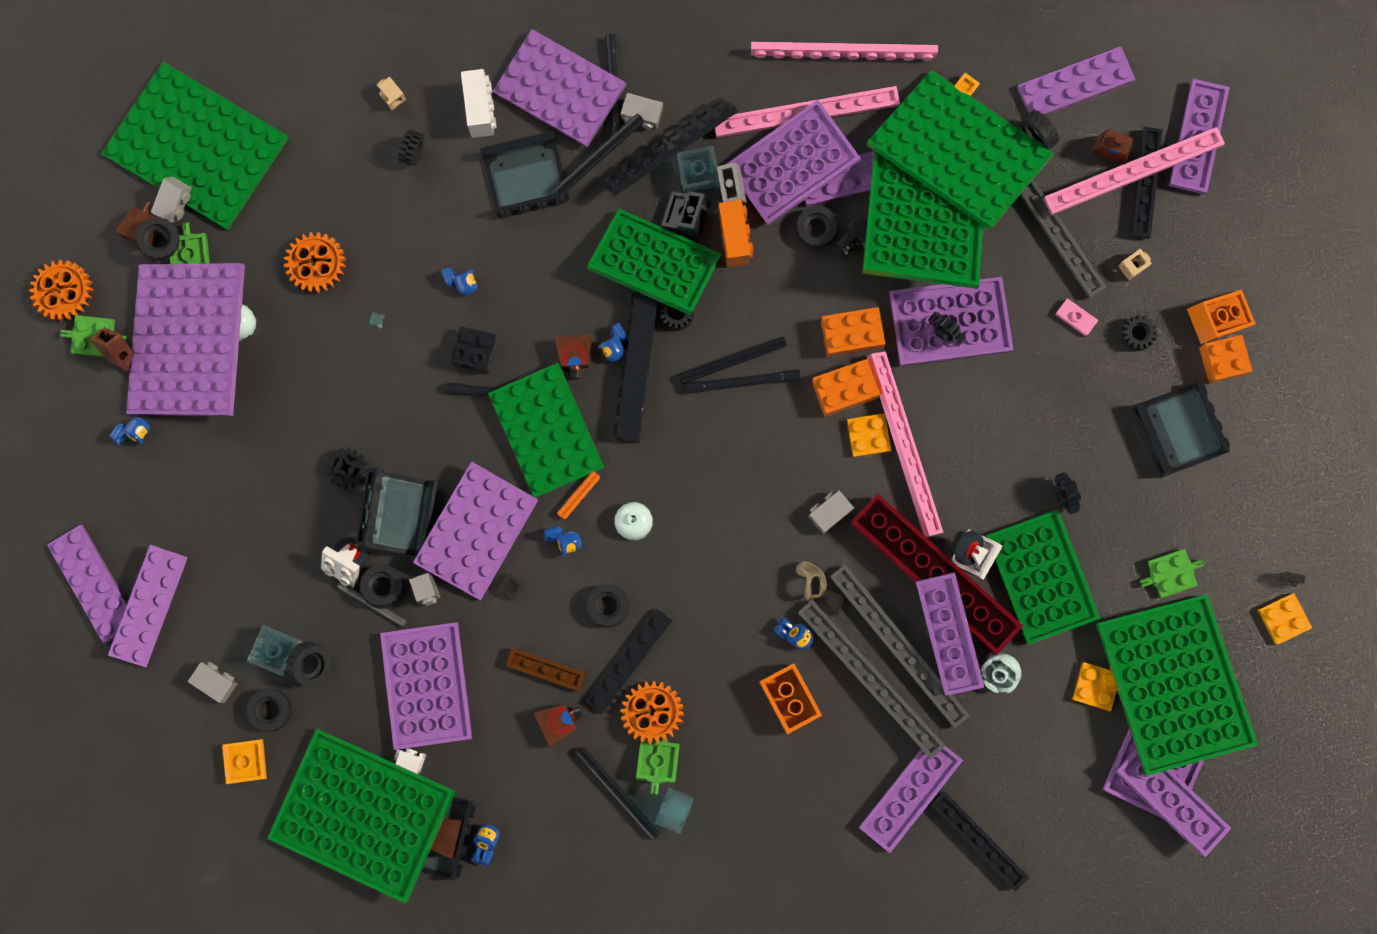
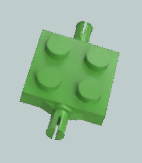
[167,223,210,264]
[60,315,127,357]
[1140,549,1205,598]
[636,738,680,795]

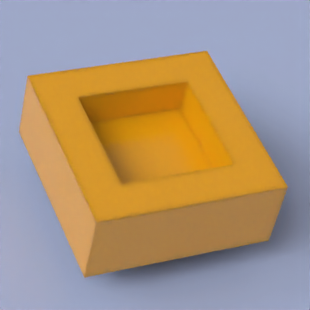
[954,73,980,96]

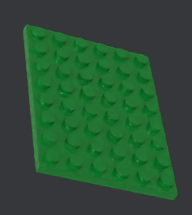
[101,62,289,230]
[867,70,1054,231]
[862,151,983,289]
[1096,594,1258,776]
[267,729,456,903]

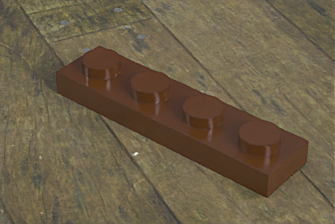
[506,648,586,692]

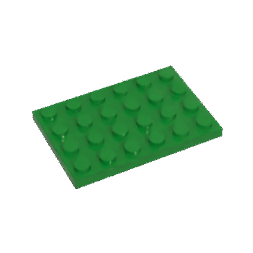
[587,209,721,315]
[488,363,604,498]
[985,510,1101,645]

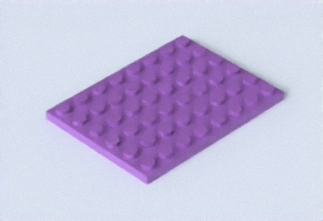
[126,263,245,416]

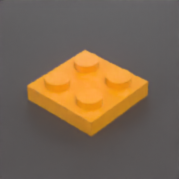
[847,413,891,458]
[1258,593,1312,645]
[1072,662,1117,711]
[222,739,267,784]

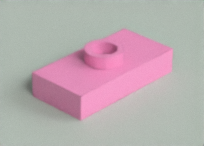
[1055,298,1098,336]

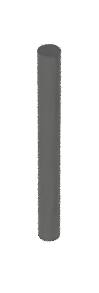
[337,582,407,627]

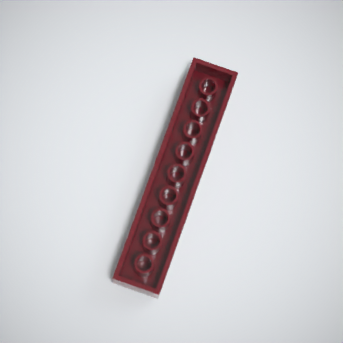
[850,494,1023,655]

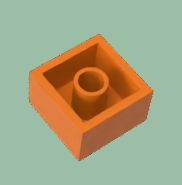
[1199,335,1253,384]

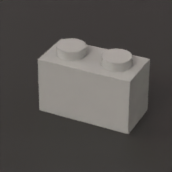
[621,93,663,130]
[717,163,747,204]
[151,177,192,222]
[809,490,854,534]
[409,573,441,606]
[188,661,238,703]

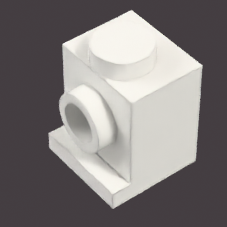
[394,748,426,773]

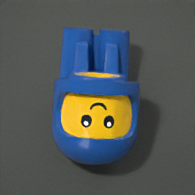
[441,268,478,295]
[597,323,626,362]
[109,417,150,445]
[543,526,582,557]
[773,617,813,650]
[471,824,499,866]

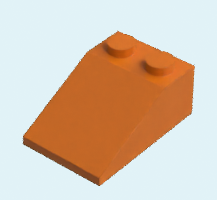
[1187,289,1256,344]

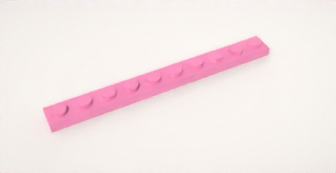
[751,42,938,61]
[715,86,900,138]
[1044,127,1225,215]
[867,352,943,537]

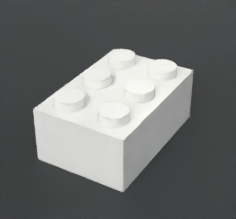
[461,69,497,138]

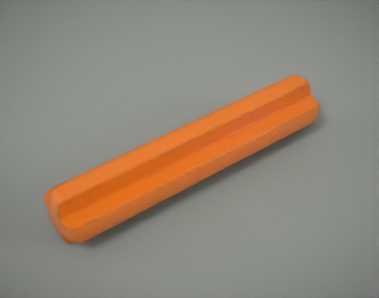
[557,471,600,520]

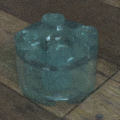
[654,787,694,834]

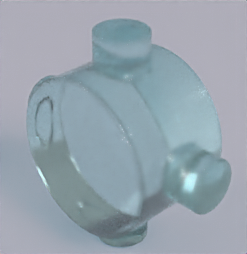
[369,312,385,328]

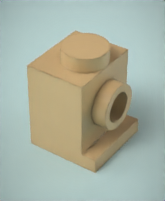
[377,77,406,111]
[1118,249,1152,281]

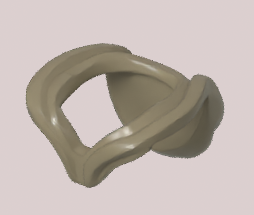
[796,561,827,600]

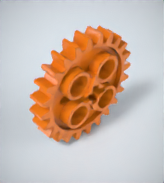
[284,232,346,293]
[29,260,93,321]
[621,681,684,745]

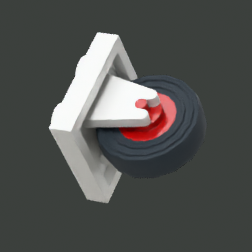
[951,529,1002,580]
[321,537,367,588]

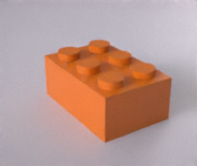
[718,200,753,268]
[821,307,885,358]
[812,359,880,417]
[759,663,822,734]

